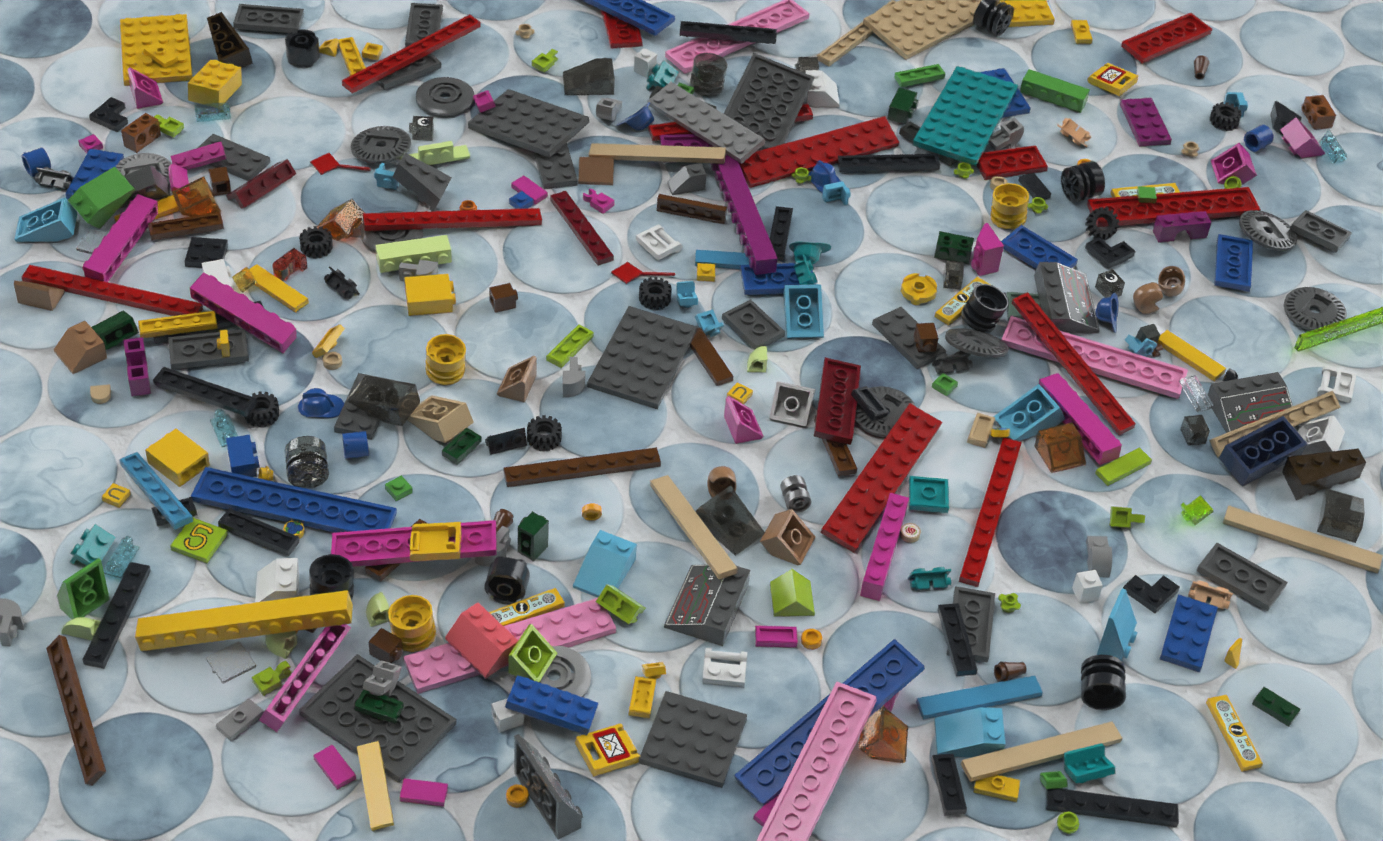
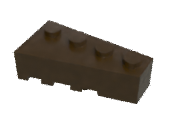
[207,12,253,68]
[1282,448,1366,500]

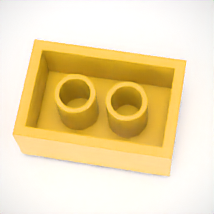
[188,60,242,108]

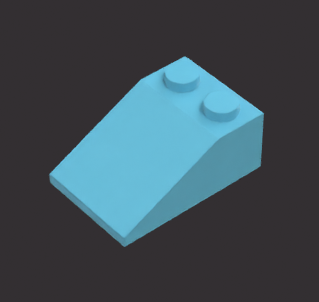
[14,197,78,242]
[783,284,824,338]
[993,384,1065,441]
[573,530,637,597]
[1097,588,1138,661]
[934,707,1006,757]

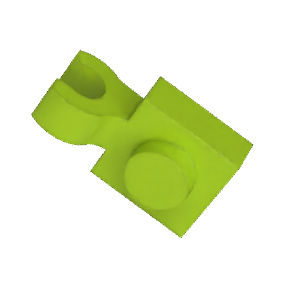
[531,49,558,73]
[154,115,184,138]
[1109,506,1145,528]
[252,661,292,696]

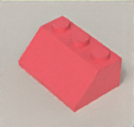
[445,602,518,678]

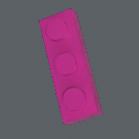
[171,142,226,170]

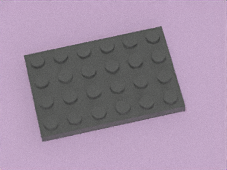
[724,53,815,150]
[468,89,590,158]
[587,306,697,409]
[299,654,457,782]

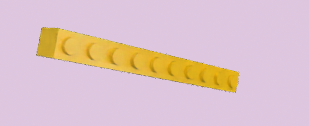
[135,590,353,651]

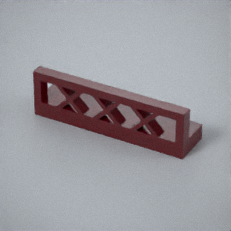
[226,159,297,209]

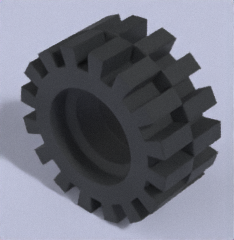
[1209,102,1242,131]
[1085,207,1119,240]
[299,226,333,258]
[639,277,672,310]
[244,391,280,427]
[527,415,562,451]

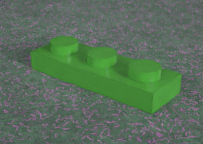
[894,64,946,87]

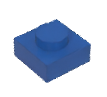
[509,191,534,209]

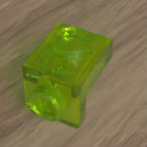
[1180,495,1214,525]

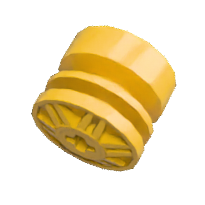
[990,183,1029,229]
[425,334,466,385]
[388,595,436,652]

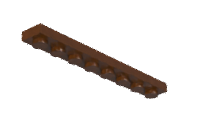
[503,447,661,487]
[46,635,106,786]

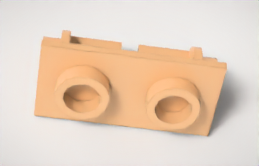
[1057,118,1091,147]
[1188,581,1233,610]

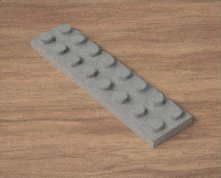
[647,82,765,164]

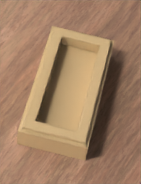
[967,412,995,448]

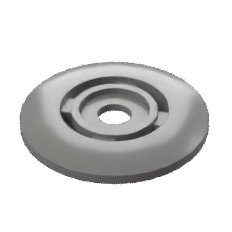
[115,153,172,186]
[539,646,591,697]

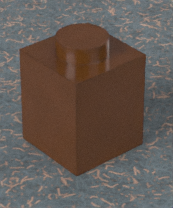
[208,167,231,196]
[489,283,518,313]
[914,323,939,352]
[368,628,403,663]

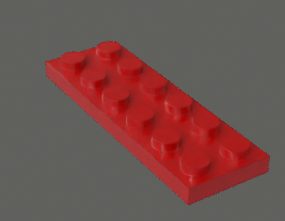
[1121,13,1212,63]

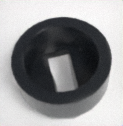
[1222,368,1238,381]

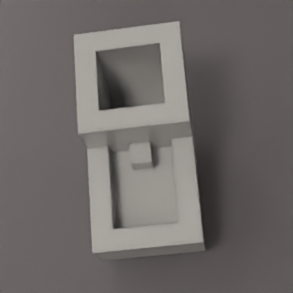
[596,98,622,121]
[989,117,1024,151]
[399,260,438,281]
[562,357,586,397]
[475,526,511,566]
[1086,536,1112,578]
[0,598,24,646]
[363,660,402,697]

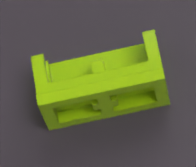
[596,584,646,624]

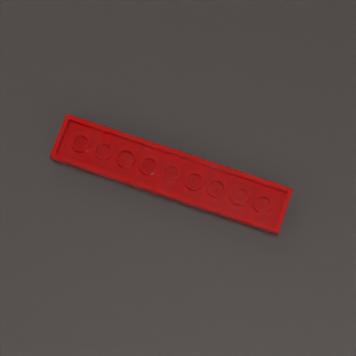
[738,116,900,188]
[1087,187,1261,227]
[820,403,943,553]

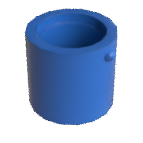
[1244,125,1274,152]
[21,147,51,176]
[342,431,369,459]

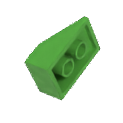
[68,167,135,229]
[57,558,110,620]

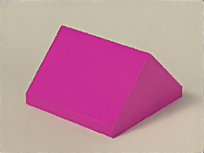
[128,67,163,109]
[724,396,764,444]

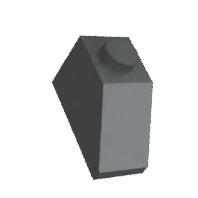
[667,163,706,195]

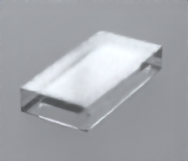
[1179,375,1214,412]

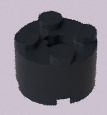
[285,29,320,68]
[484,556,530,605]

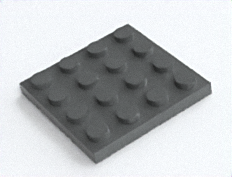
[639,691,747,788]

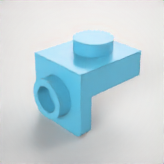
[1224,92,1248,117]
[374,163,399,190]
[822,181,851,205]
[676,281,698,308]
[695,309,724,337]
[1124,334,1158,357]

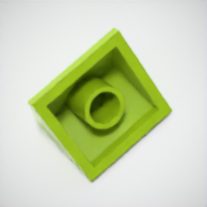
[770,569,815,617]
[508,624,557,682]

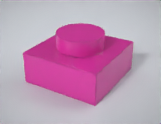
[78,134,103,153]

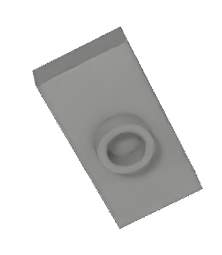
[216,698,264,741]

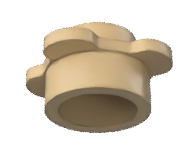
[515,24,535,39]
[1181,141,1200,157]

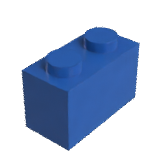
[226,434,260,477]

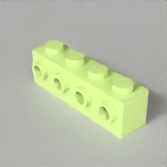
[375,235,452,273]

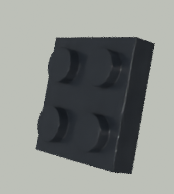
[184,237,228,268]

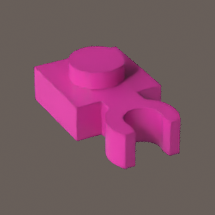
[583,188,615,214]

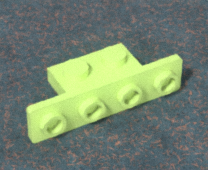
[399,141,470,165]

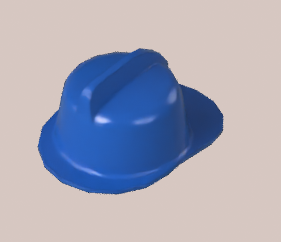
[616,102,655,130]
[809,160,841,193]
[1096,293,1119,333]
[298,388,344,418]

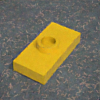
[1071,20,1093,44]
[144,42,178,68]
[312,324,345,358]
[629,676,656,718]
[973,775,1020,802]

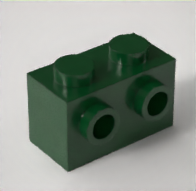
[887,87,919,125]
[934,231,974,265]
[91,310,139,350]
[517,511,549,562]

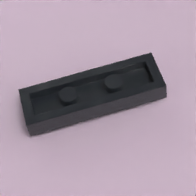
[931,754,967,816]

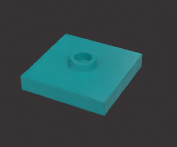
[909,476,949,513]

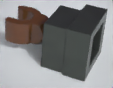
[1136,324,1163,357]

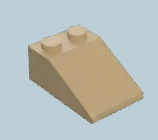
[403,395,474,443]

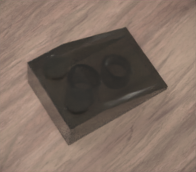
[563,58,615,95]
[347,375,420,426]
[695,485,765,556]
[1317,488,1365,543]

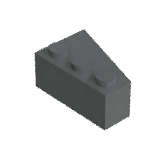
[393,153,452,211]
[120,165,171,208]

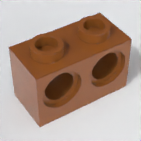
[1301,95,1336,130]
[121,113,161,153]

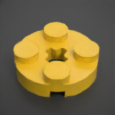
[901,273,937,305]

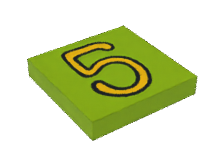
[170,518,228,563]

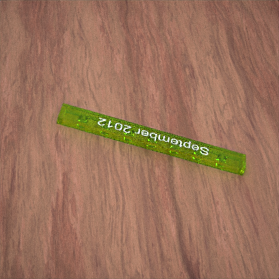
[1294,307,1383,352]

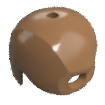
[1158,266,1185,297]
[1133,282,1163,314]
[707,466,737,500]

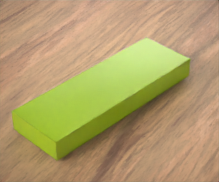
[546,324,594,368]
[1095,447,1152,486]

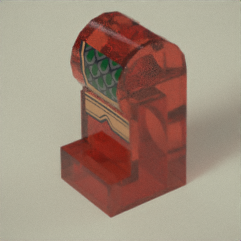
[272,248,308,281]

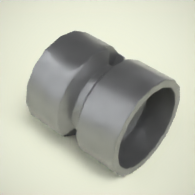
[780,475,811,513]

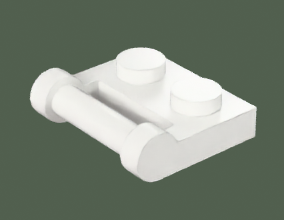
[636,224,683,260]
[1317,366,1357,403]
[702,648,747,687]

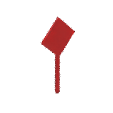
[310,153,371,175]
[611,262,675,284]

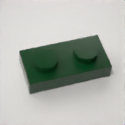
[442,427,482,464]
[1252,687,1301,727]
[354,689,404,724]

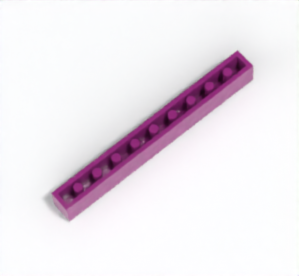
[711,154,777,275]

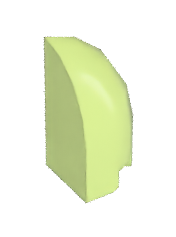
[747,346,768,372]
[366,592,390,627]
[61,617,101,640]
[265,631,297,659]

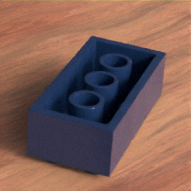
[1219,416,1308,487]

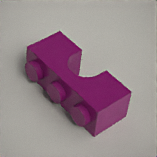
[1153,211,1212,243]
[124,337,151,397]

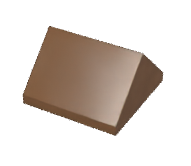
[578,157,614,185]
[14,280,65,311]
[497,356,537,402]

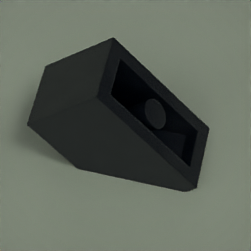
[1270,100,1302,135]

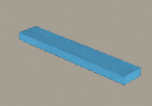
[119,452,193,529]
[916,676,1043,720]

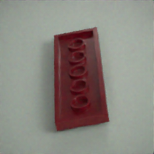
[813,357,861,445]

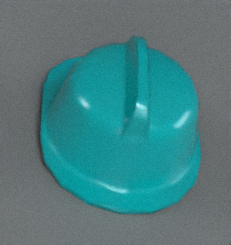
[789,241,831,265]

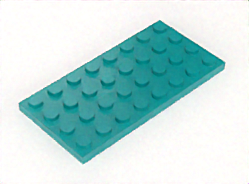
[912,66,1018,166]

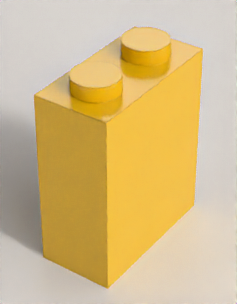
[404,274,456,316]
[145,428,210,487]

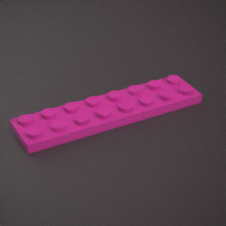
[331,520,497,567]

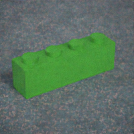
[1020,69,1090,113]

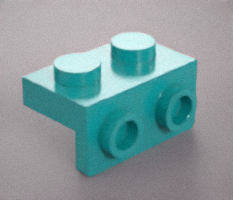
[646,60,679,90]
[70,524,116,566]
[1064,743,1115,784]

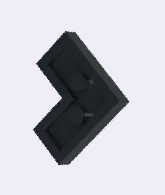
[89,97,128,132]
[1085,237,1136,269]
[1123,575,1180,614]

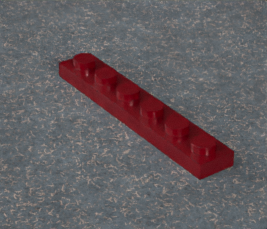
[550,191,614,266]

